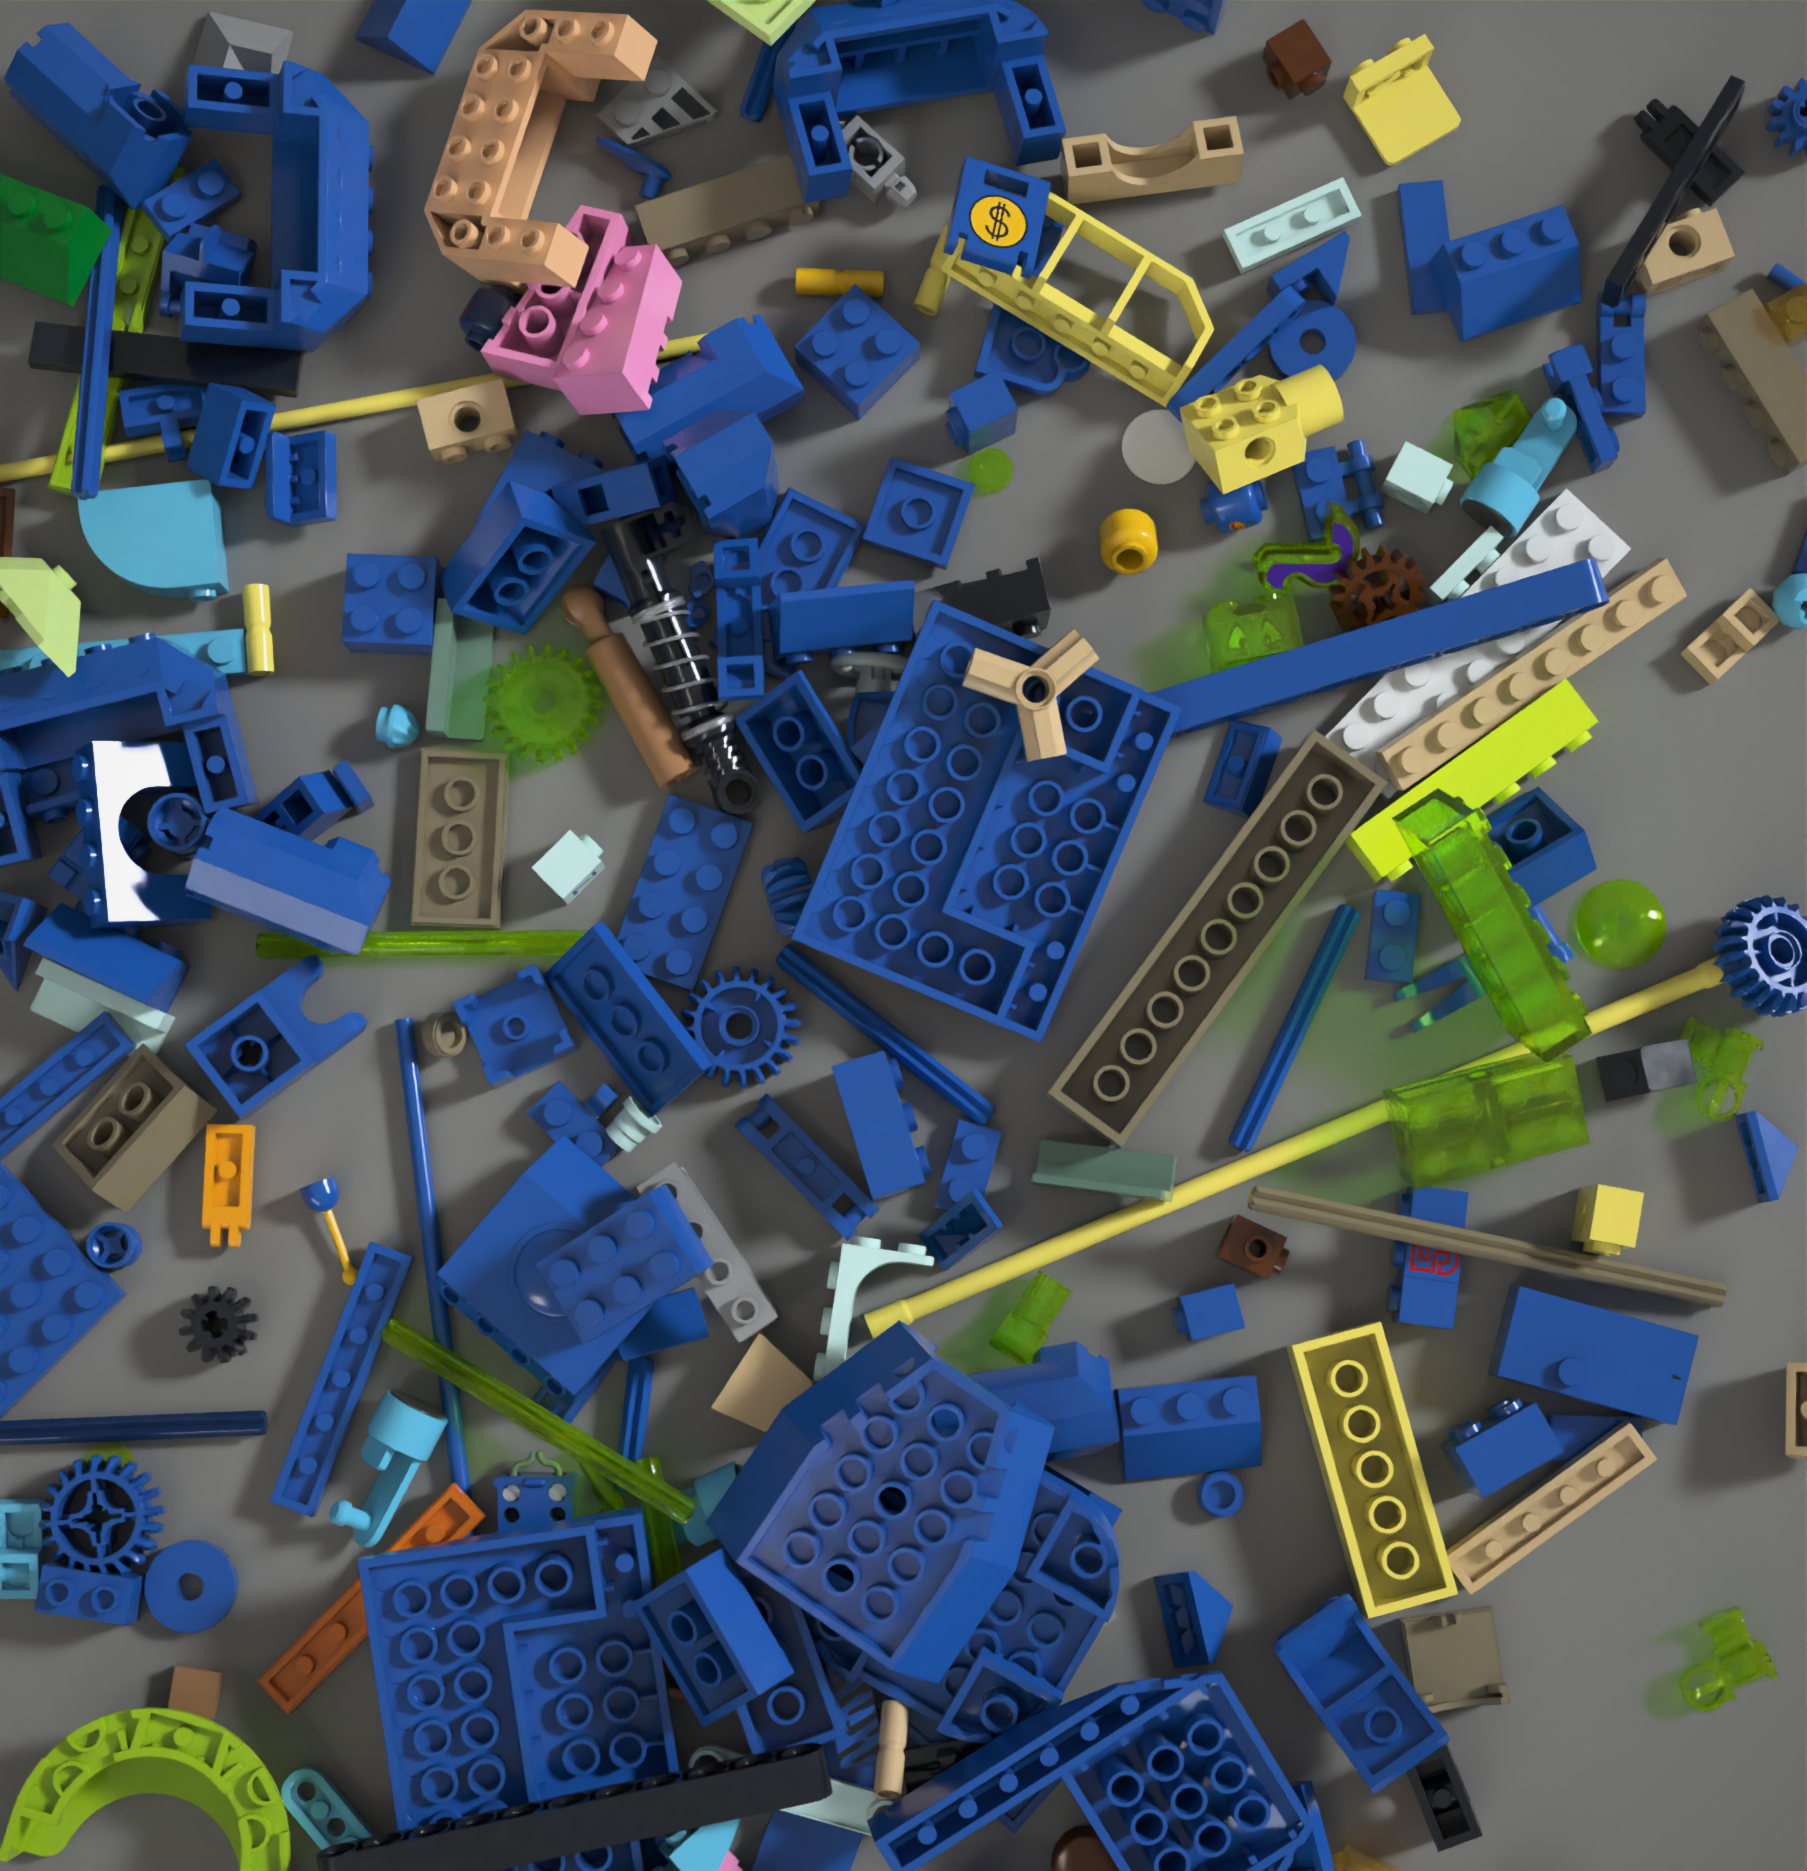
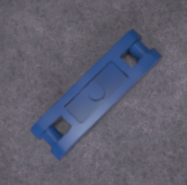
[734,1093,880,1241]

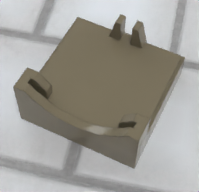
[1398,1606,1511,1713]

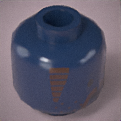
[459,285,520,352]

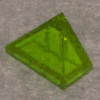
[1453,389,1533,480]

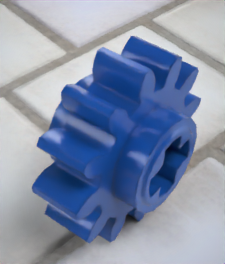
[1765,78,1807,158]

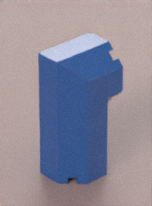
[4,23,192,210]
[610,314,805,474]
[662,410,780,539]
[185,805,391,955]
[933,1341,1119,1462]

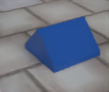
[355,0,472,75]

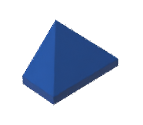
[1735,1111,1798,1203]
[918,1188,1003,1272]
[1154,1570,1233,1668]

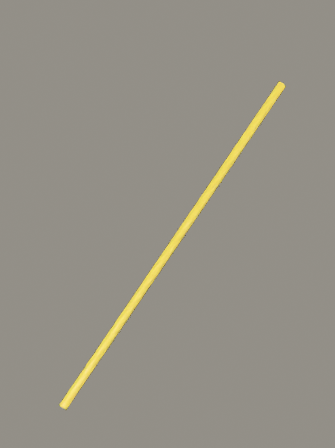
[0,333,708,483]

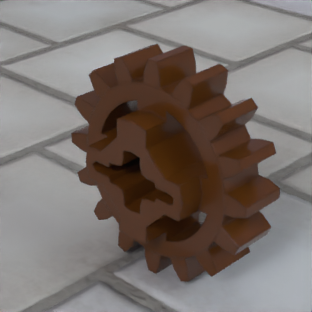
[1328,545,1427,631]

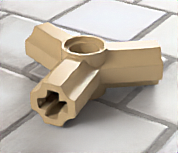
[961,629,1099,762]

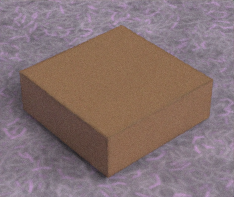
[168,1664,223,1719]

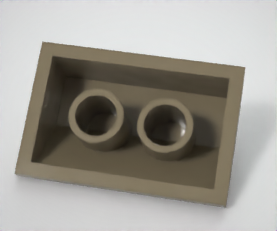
[51,1043,218,1213]

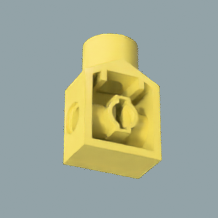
[1179,364,1344,495]

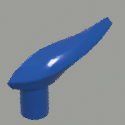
[596,136,672,200]

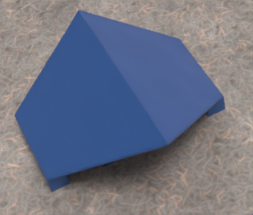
[0,891,48,992]

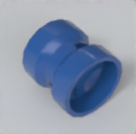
[86,1222,142,1268]

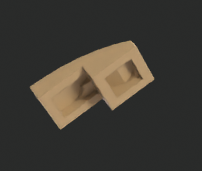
[1680,588,1780,685]

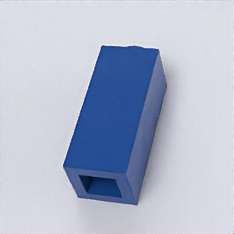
[551,455,677,526]

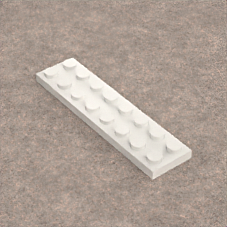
[1325,488,1631,802]

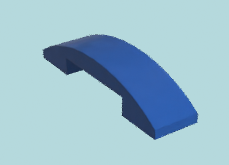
[713,538,765,702]

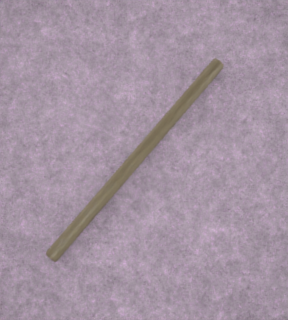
[1247,1185,1727,1308]

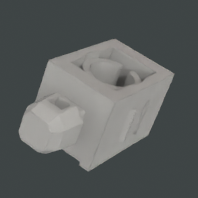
[838,115,917,208]

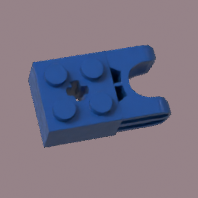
[184,955,368,1120]

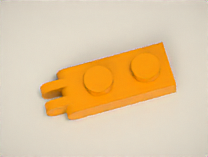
[202,1124,256,1248]

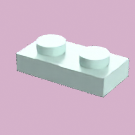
[1425,526,1504,606]

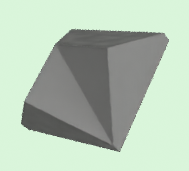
[193,11,293,74]

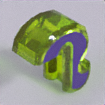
[1252,500,1360,594]

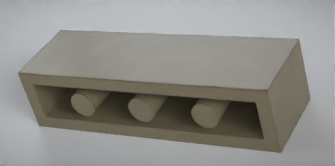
[635,153,820,268]
[1696,288,1807,475]

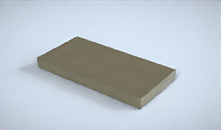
[409,748,511,930]

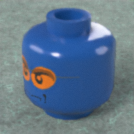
[1200,480,1268,534]

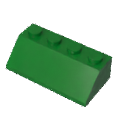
[0,174,112,307]

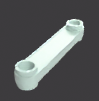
[688,1744,901,1836]

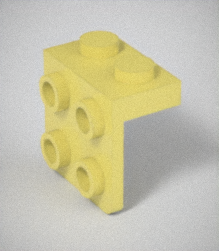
[1343,34,1461,166]

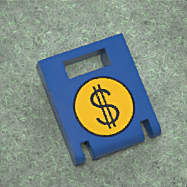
[943,156,1051,279]

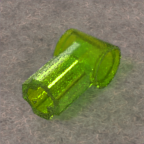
[988,1271,1072,1366]

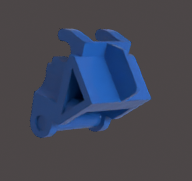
[159,222,257,318]

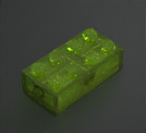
[1383,1046,1590,1189]

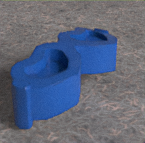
[686,560,715,631]

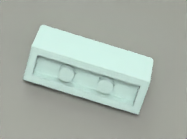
[30,957,175,1057]

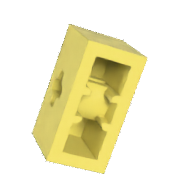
[1570,1184,1644,1257]

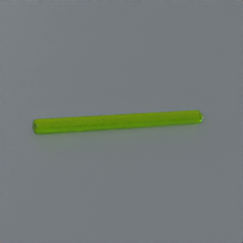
[255,930,613,958]
[381,1318,697,1524]

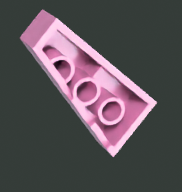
[480,205,634,391]
[552,244,682,415]

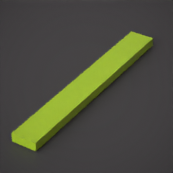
[47,167,188,497]

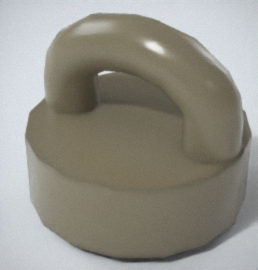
[422,1012,468,1057]

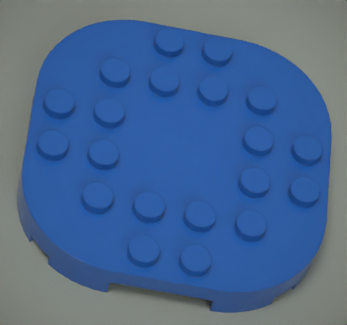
[805,1427,1121,1743]

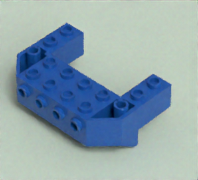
[772,0,1066,203]
[179,61,374,352]
[0,633,259,869]

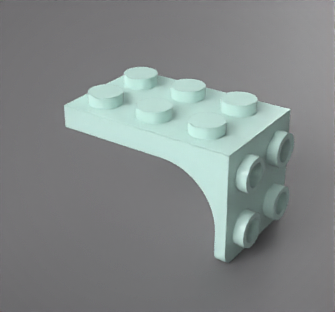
[813,1236,934,1381]

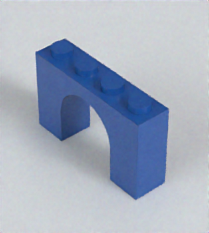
[475,430,681,610]
[72,741,212,929]

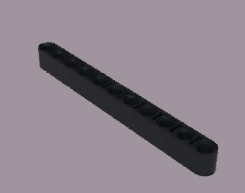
[316,1743,833,1871]

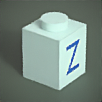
[532,830,606,905]

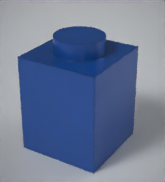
[1172,1283,1245,1341]

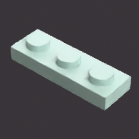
[1222,177,1362,274]

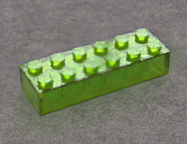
[1392,788,1592,1063]

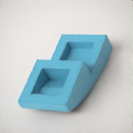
[0,1498,46,1599]

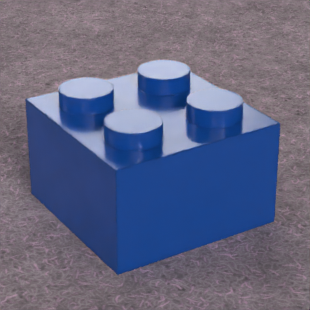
[794,284,920,420]
[341,553,444,656]
[1440,1397,1564,1498]

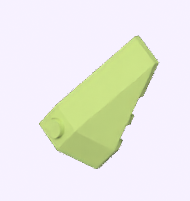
[0,557,81,678]

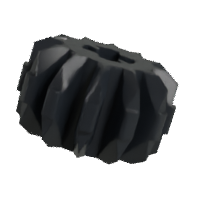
[179,1286,259,1363]

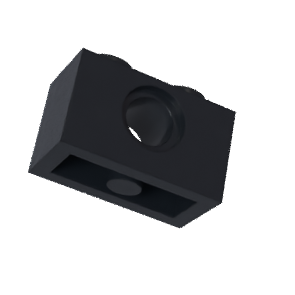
[1407,1742,1483,1852]

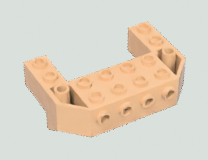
[424,10,658,295]

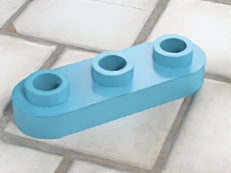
[281,1766,377,1850]

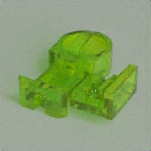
[1679,1016,1763,1123]
[1678,1606,1777,1712]

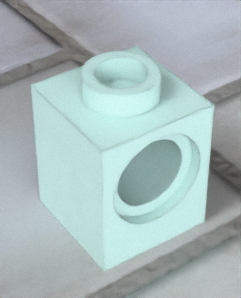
[1379,441,1454,514]

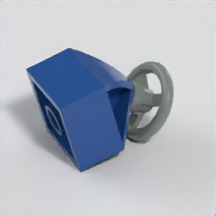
[830,652,908,769]

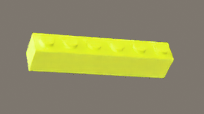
[1345,679,1599,883]

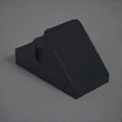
[1596,1039,1698,1102]

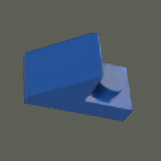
[1266,231,1350,305]

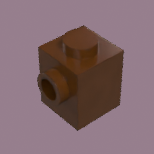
[1262,19,1332,100]
[1214,1214,1290,1280]

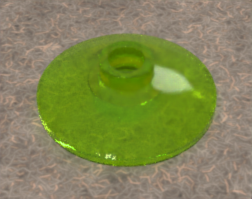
[1576,879,1666,969]

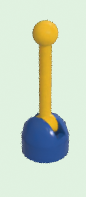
[300,1176,358,1285]

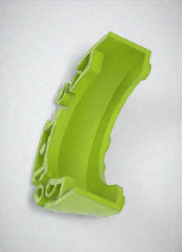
[0,1707,291,1871]

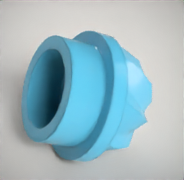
[376,704,420,749]

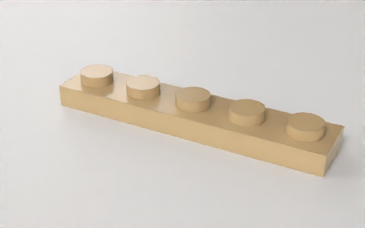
[1446,1419,1658,1595]

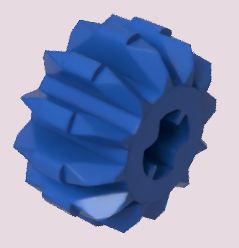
[761,857,813,936]

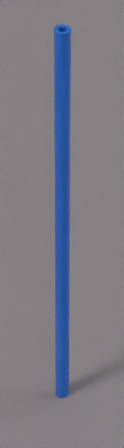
[395,1018,477,1538]

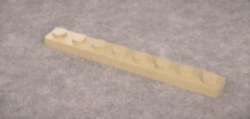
[1375,558,1687,791]

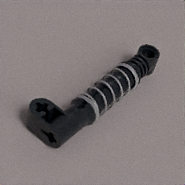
[600,502,762,816]

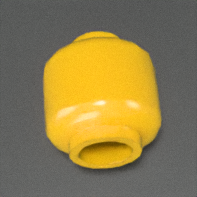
[1099,508,1158,575]

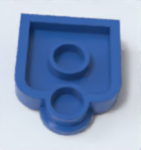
[973,303,1090,396]

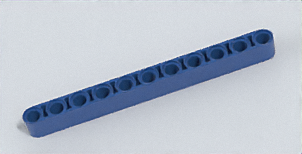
[1149,558,1610,740]

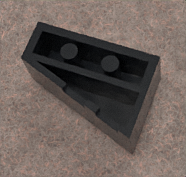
[913,557,1051,642]

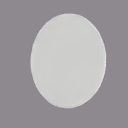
[1122,409,1196,484]

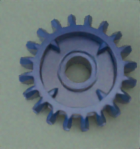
[1711,895,1807,1017]
[680,966,801,1089]

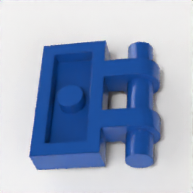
[1291,440,1384,544]

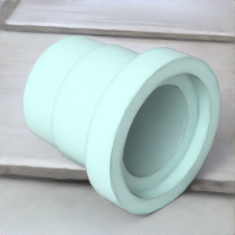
[605,1096,662,1152]

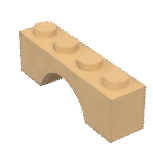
[1060,116,1244,205]

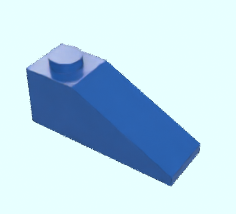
[253,770,354,841]

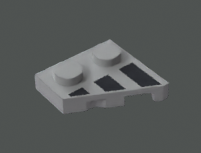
[597,55,718,150]

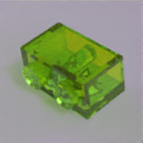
[1202,592,1304,673]

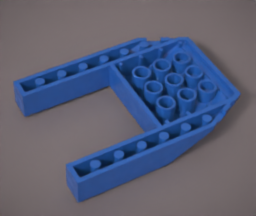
[867,1670,1315,1871]

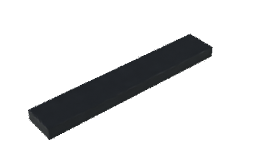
[1600,75,1746,308]
[28,321,303,398]

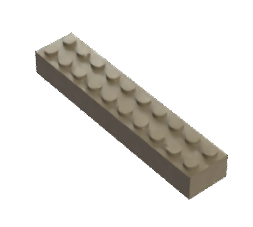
[1045,729,1388,1149]

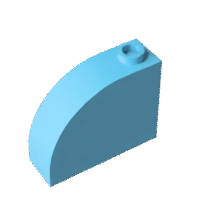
[77,479,229,602]

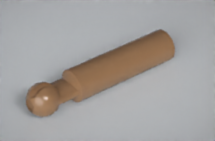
[561,584,699,790]

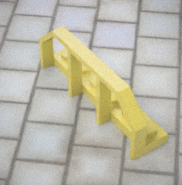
[941,189,1214,407]

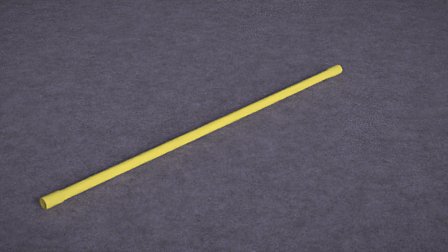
[864,955,1724,1339]

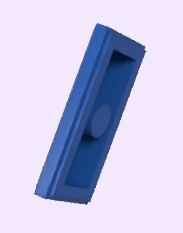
[1203,720,1282,818]
[615,1287,709,1361]

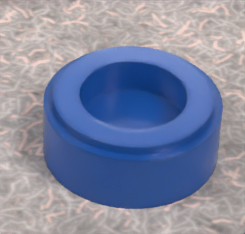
[1197,1471,1244,1518]

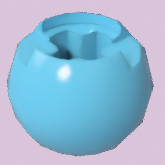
[1772,573,1807,630]

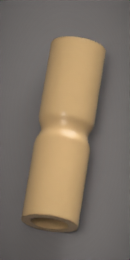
[873,1700,910,1800]

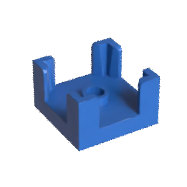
[453,964,578,1089]

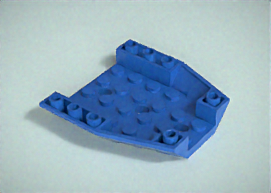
[706,1320,1055,1684]

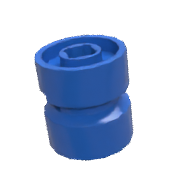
[147,793,214,860]

